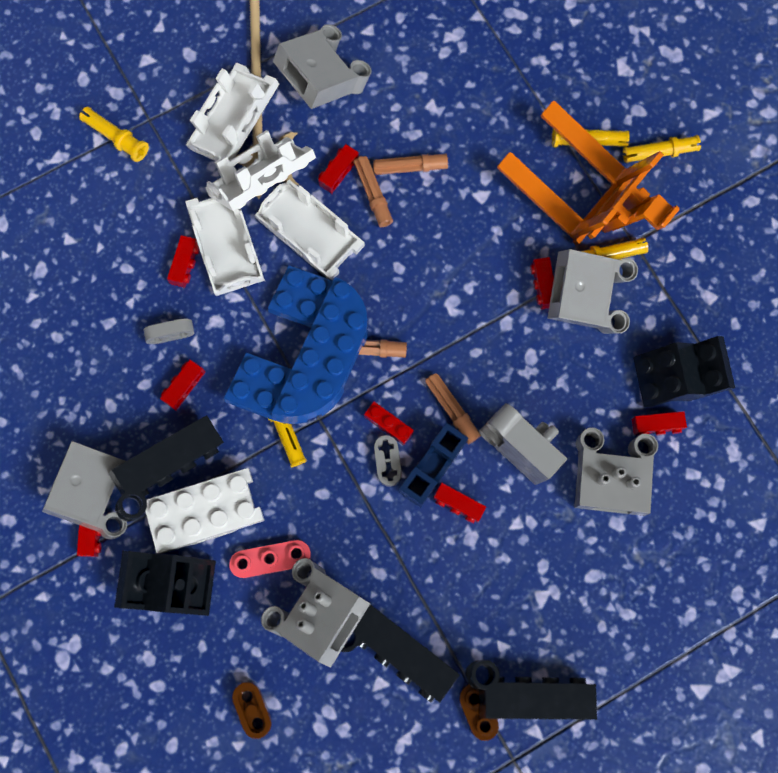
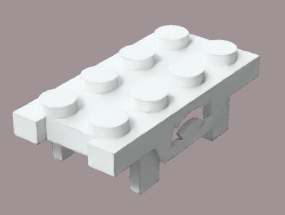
[186,63,279,161]
[205,130,316,211]
[255,180,365,280]
[185,198,265,296]
[145,468,265,554]

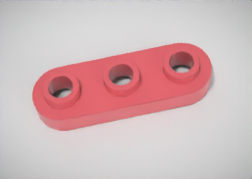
[229,540,311,578]

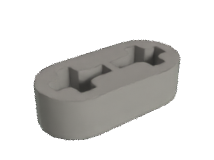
[143,319,194,344]
[374,435,401,487]

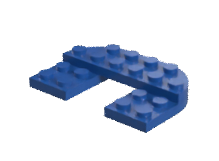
[224,265,368,424]

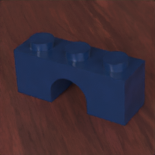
[399,423,469,508]

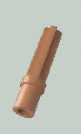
[373,154,448,175]
[354,156,393,227]
[358,339,407,358]
[425,373,481,445]

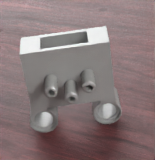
[273,24,372,109]
[547,249,638,334]
[479,403,567,485]
[575,428,658,516]
[42,441,127,540]
[261,558,370,668]

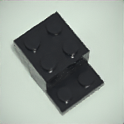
[633,336,735,407]
[114,551,216,616]

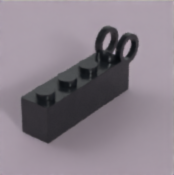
[109,415,224,522]
[341,605,460,703]
[465,660,597,720]

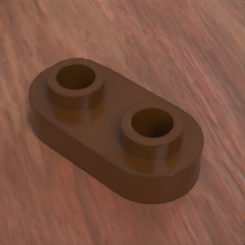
[232,682,272,739]
[459,684,499,741]

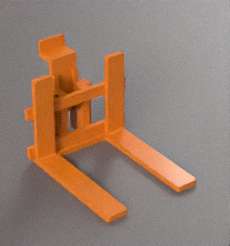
[497,101,679,245]

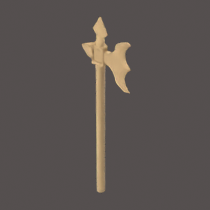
[236,0,299,199]

